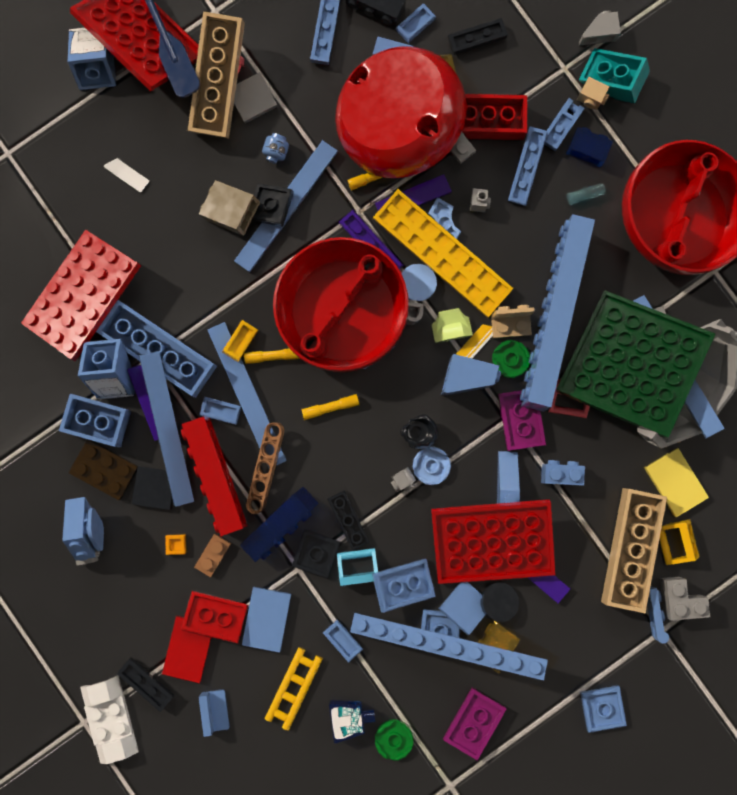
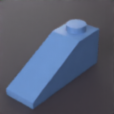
[497,451,520,504]

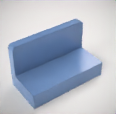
[199,689,230,737]

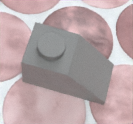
[579,11,621,45]

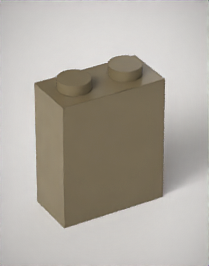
[199,180,260,236]

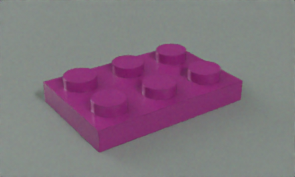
[498,390,546,451]
[443,687,507,761]

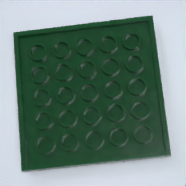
[556,290,716,440]

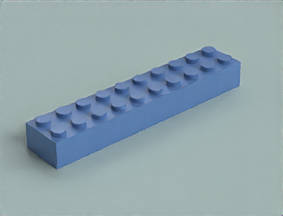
[520,214,595,412]

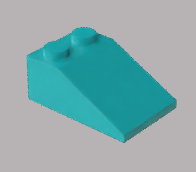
[579,48,650,103]

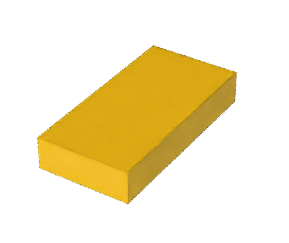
[222,320,258,362]

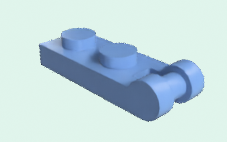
[544,98,584,151]
[647,586,669,643]

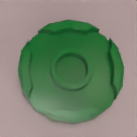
[492,340,530,378]
[375,719,413,760]

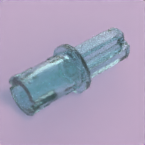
[567,183,606,205]

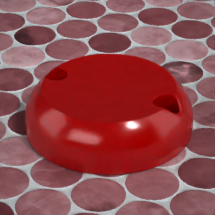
[335,46,467,178]
[622,140,737,275]
[273,237,409,372]

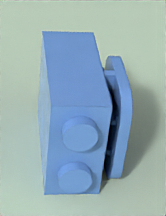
[62,497,104,561]

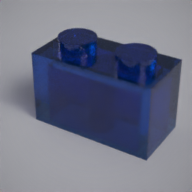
[566,127,613,167]

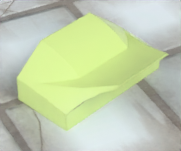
[431,308,473,343]

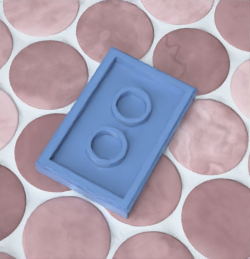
[372,559,436,613]
[242,587,291,652]

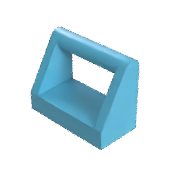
[337,548,378,586]

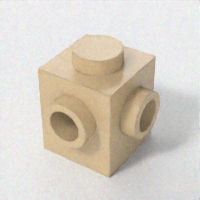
[577,77,609,110]

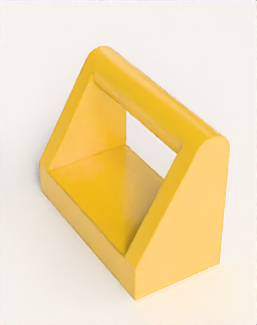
[659,519,700,565]

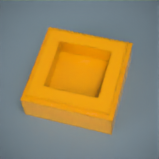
[165,534,186,555]

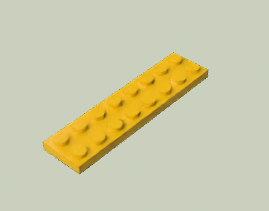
[373,189,513,318]

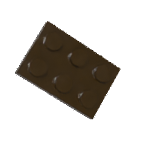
[69,439,138,500]

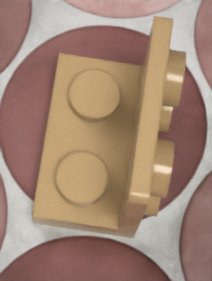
[491,305,535,339]

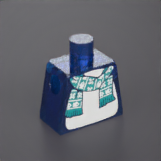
[329,700,375,743]

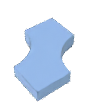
[428,197,461,239]

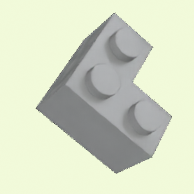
[660,577,710,621]

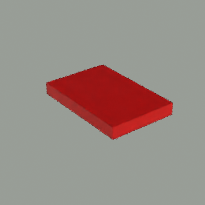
[181,591,248,644]
[162,616,212,683]

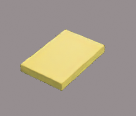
[644,448,709,517]

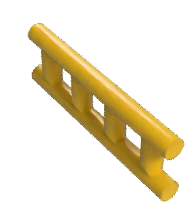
[265,647,323,731]

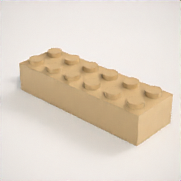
[188,11,245,139]
[601,488,667,613]

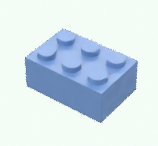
[59,394,132,447]

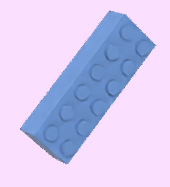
[96,300,217,398]

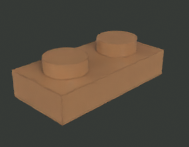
[194,533,232,577]

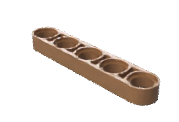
[246,422,284,514]

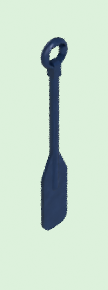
[145,0,200,98]

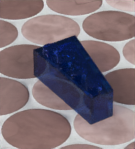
[240,487,319,563]

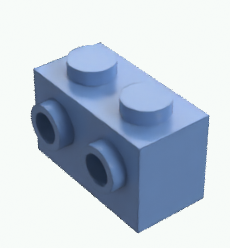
[541,460,585,485]

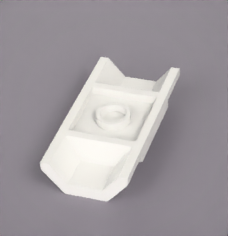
[80,676,139,764]

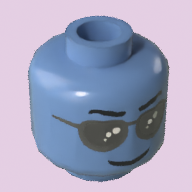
[262,133,289,164]

